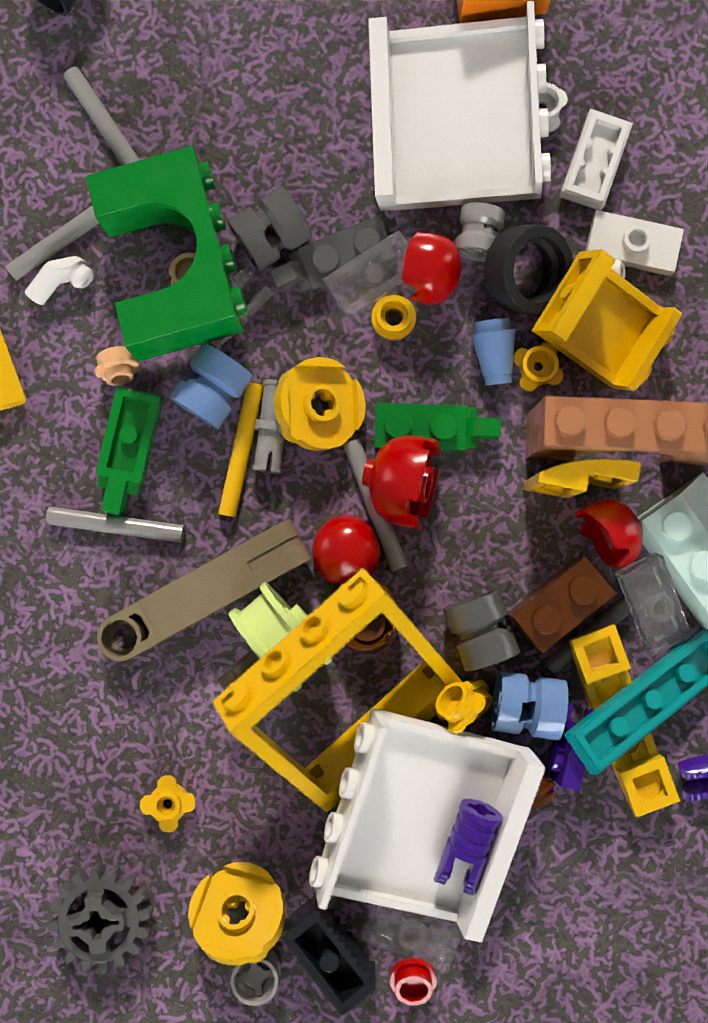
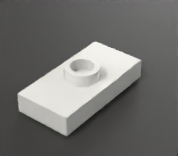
[559,109,633,211]
[585,210,684,276]

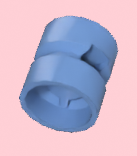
[168,343,253,430]
[491,670,568,741]

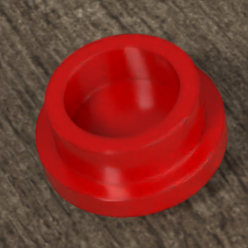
[390,958,437,1005]

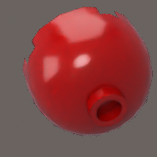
[362,435,441,530]

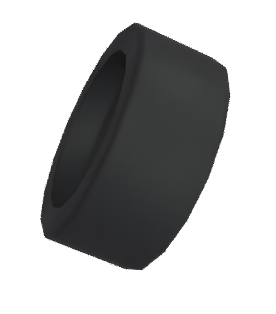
[483,224,573,315]

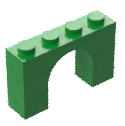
[86,145,248,362]

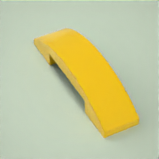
[569,624,680,818]

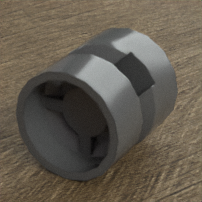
[227,186,313,272]
[442,589,521,671]

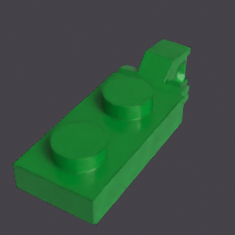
[95,386,164,517]
[374,403,501,452]

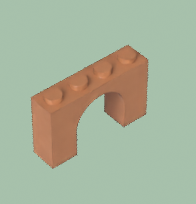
[525,396,708,466]

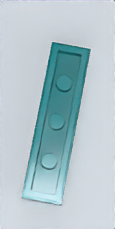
[564,628,708,775]

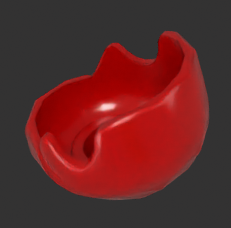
[402,232,462,305]
[575,499,643,568]
[312,514,380,586]

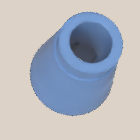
[471,318,516,386]

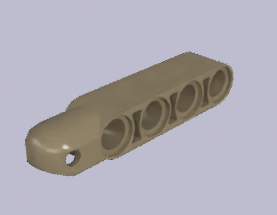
[97,519,313,661]

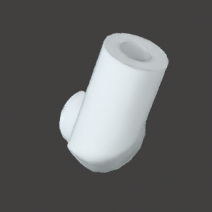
[25,256,93,305]

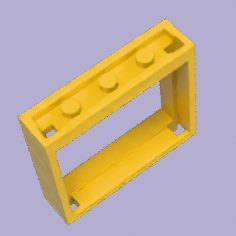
[212,568,462,813]

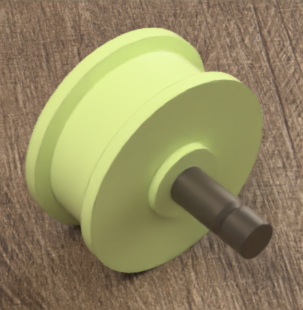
[217,582,333,692]

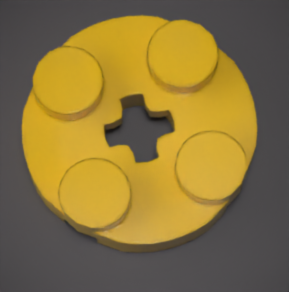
[274,357,366,451]
[188,862,286,965]

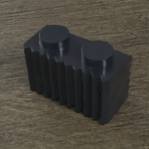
[280,894,376,1015]

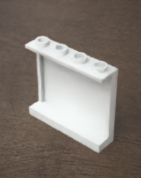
[368,1,551,211]
[309,708,545,942]

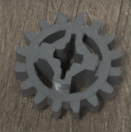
[47,863,154,974]

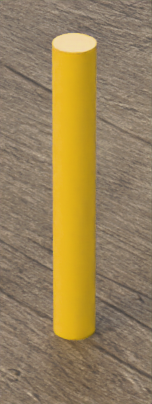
[218,382,264,518]

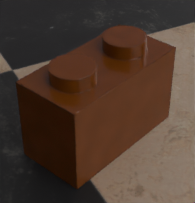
[506,557,616,653]

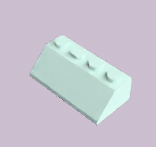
[637,472,708,631]

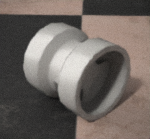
[455,202,506,262]
[231,947,281,1006]

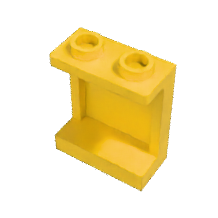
[532,249,682,391]

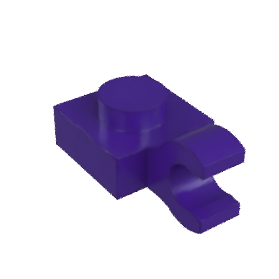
[547,702,594,791]

